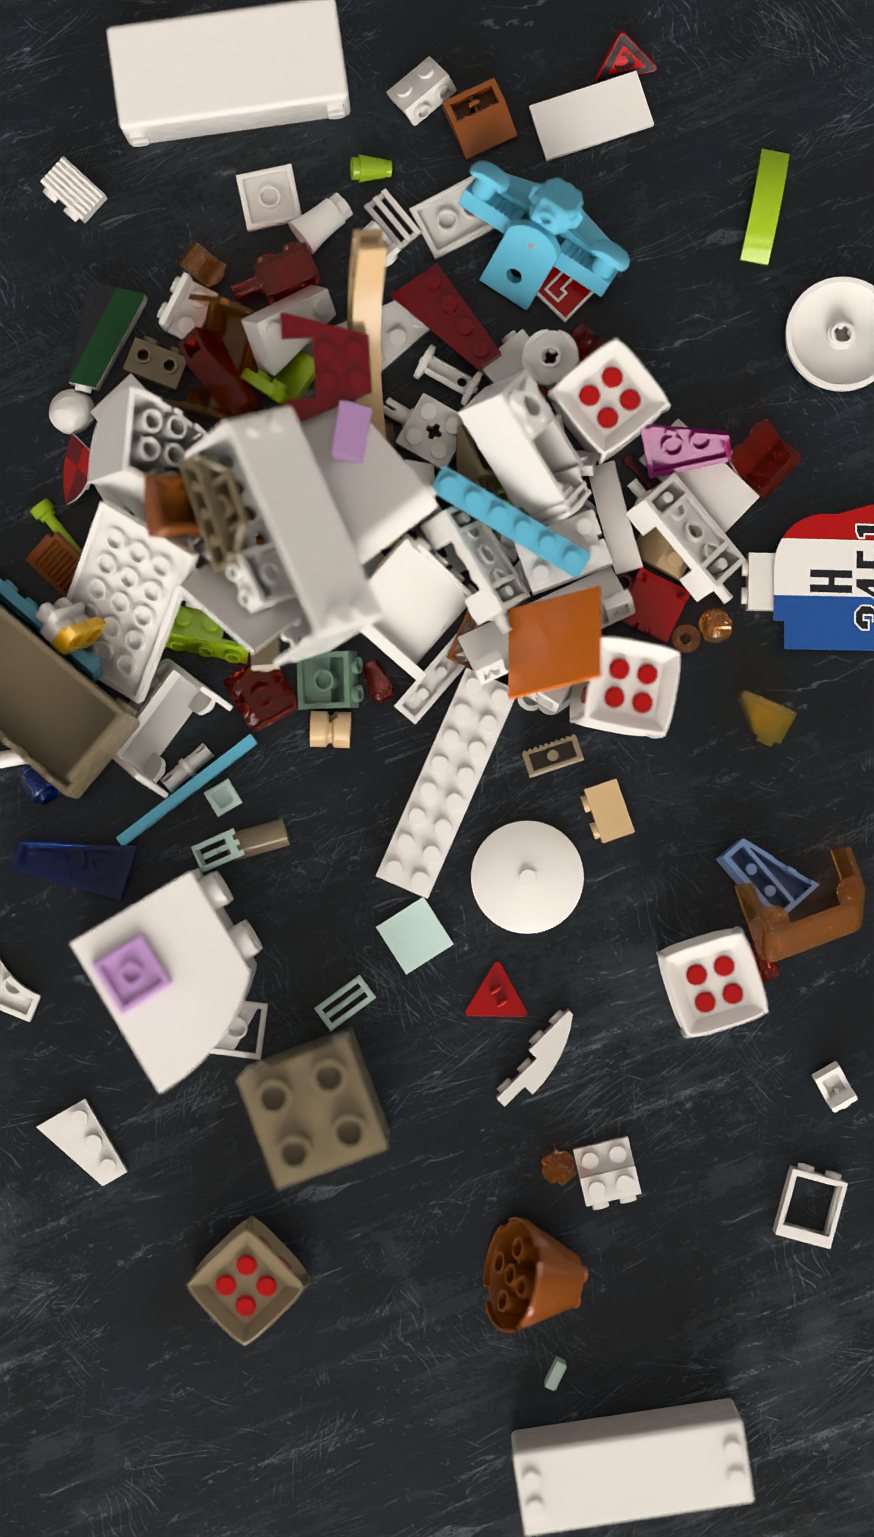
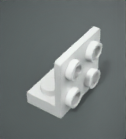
[157,272,219,346]

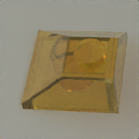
[737,690,797,747]

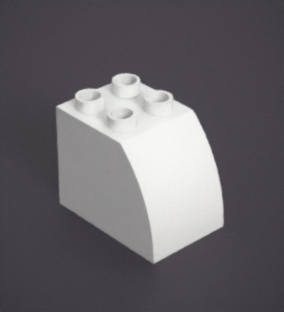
[70,868,263,1094]

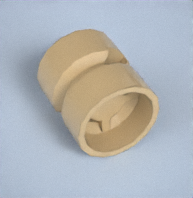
[310,711,351,748]

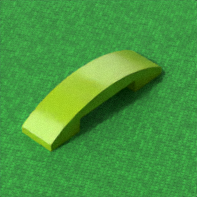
[740,149,790,266]

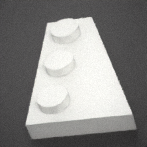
[37,1098,128,1186]

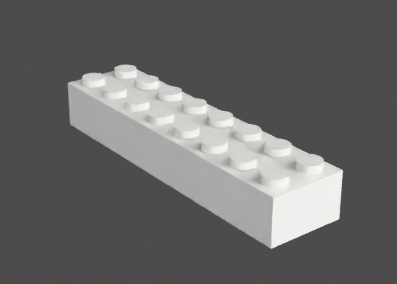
[376,668,515,899]

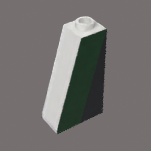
[68,282,148,394]

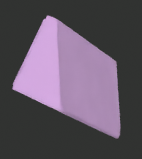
[331,400,372,463]

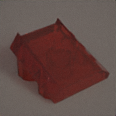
[223,664,298,733]

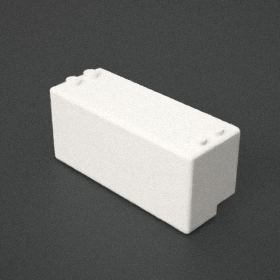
[107,0,351,147]
[184,406,382,666]
[511,1398,754,1536]

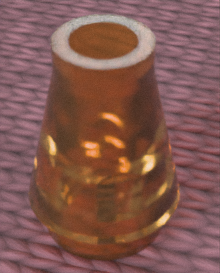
[672,624,701,653]

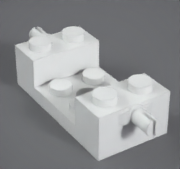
[625,472,746,604]
[420,496,530,635]

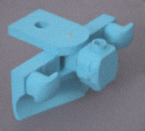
[458,161,630,310]

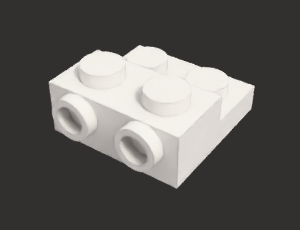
[226,542,299,613]
[573,1136,642,1210]

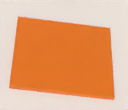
[508,586,602,699]

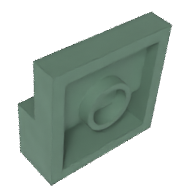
[297,651,364,710]

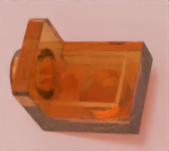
[177,241,227,287]

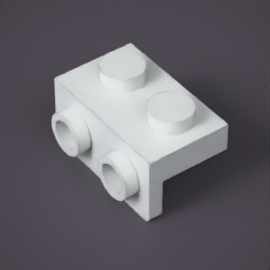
[386,56,457,126]

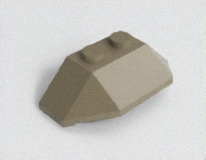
[178,454,250,573]

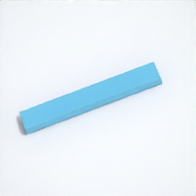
[116,734,258,846]

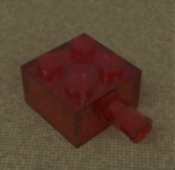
[231,241,321,305]

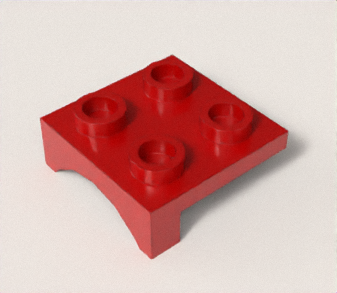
[620,568,690,643]

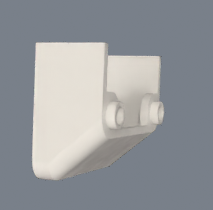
[113,659,233,798]

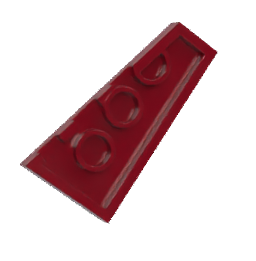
[390,263,502,371]

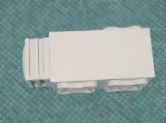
[458,369,592,525]

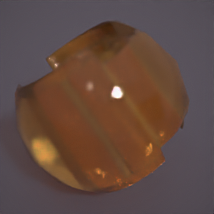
[699,608,733,644]

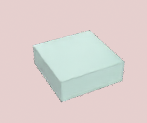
[204,778,243,817]
[544,1356,567,1391]

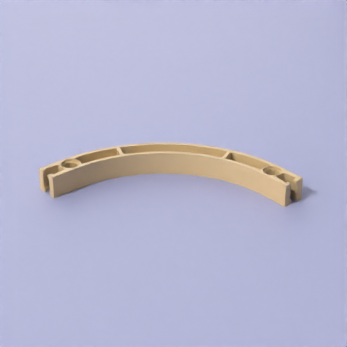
[347,228,400,549]

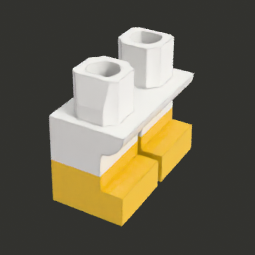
[35,597,107,655]

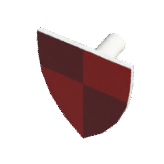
[63,433,91,505]

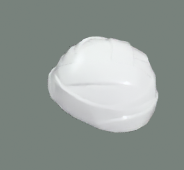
[49,389,95,434]

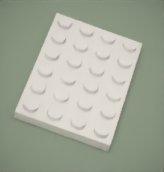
[50,500,199,704]

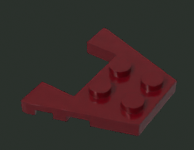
[280,313,372,423]

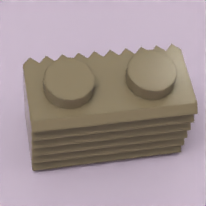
[522,734,584,778]

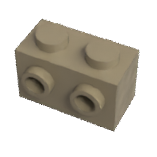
[123,336,190,393]

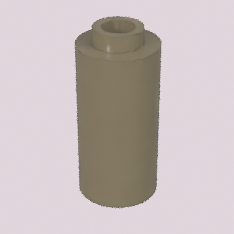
[224,818,290,861]

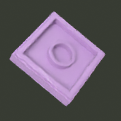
[92,934,172,1014]

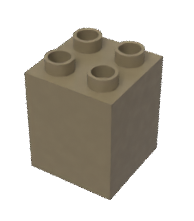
[237,1026,391,1189]

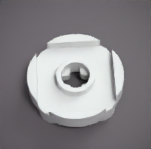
[522,329,580,388]

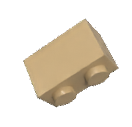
[580,778,635,843]

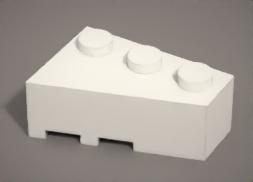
[241,285,336,376]

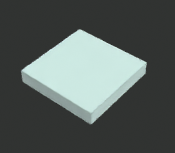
[376,897,454,974]

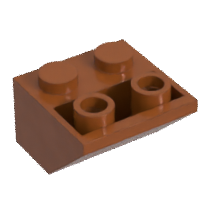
[442,78,517,160]

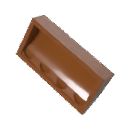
[144,474,254,537]

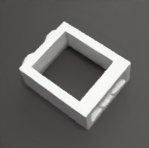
[773,1163,848,1249]

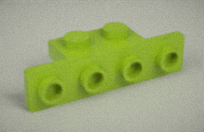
[165,606,249,664]

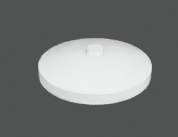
[785,277,874,392]
[471,821,584,934]

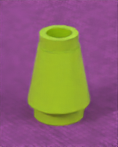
[350,154,392,183]

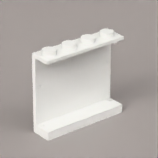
[361,533,478,682]

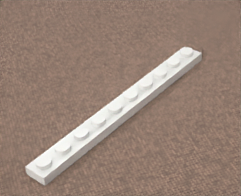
[394,499,598,724]

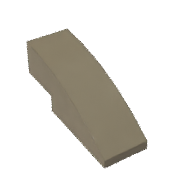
[456,425,500,517]

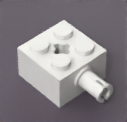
[383,393,464,471]

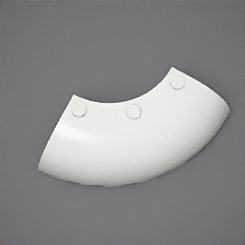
[87,386,259,574]

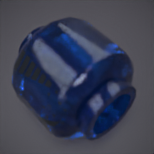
[18,764,60,805]

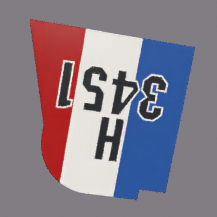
[773,504,874,651]

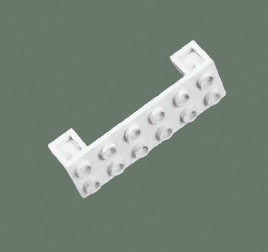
[458,567,635,685]

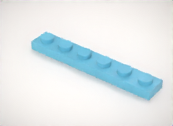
[431,465,592,579]
[0,578,103,682]

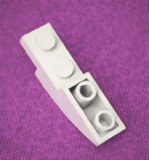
[496,1008,573,1107]

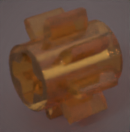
[541,1149,577,1186]

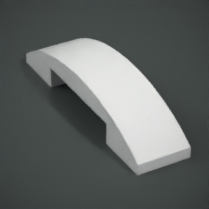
[589,461,643,575]

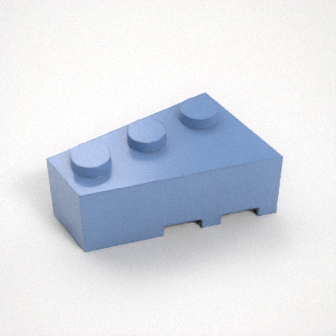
[716,838,820,923]

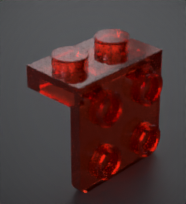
[728,419,803,500]

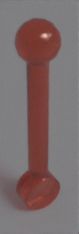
[623,454,654,490]

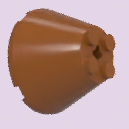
[483,1217,588,1333]

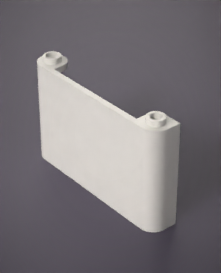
[299,401,438,565]

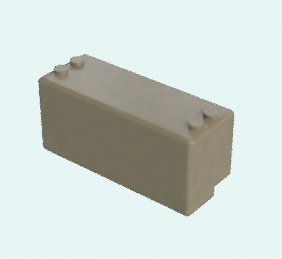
[0,602,140,799]

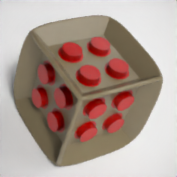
[185,1215,310,1346]

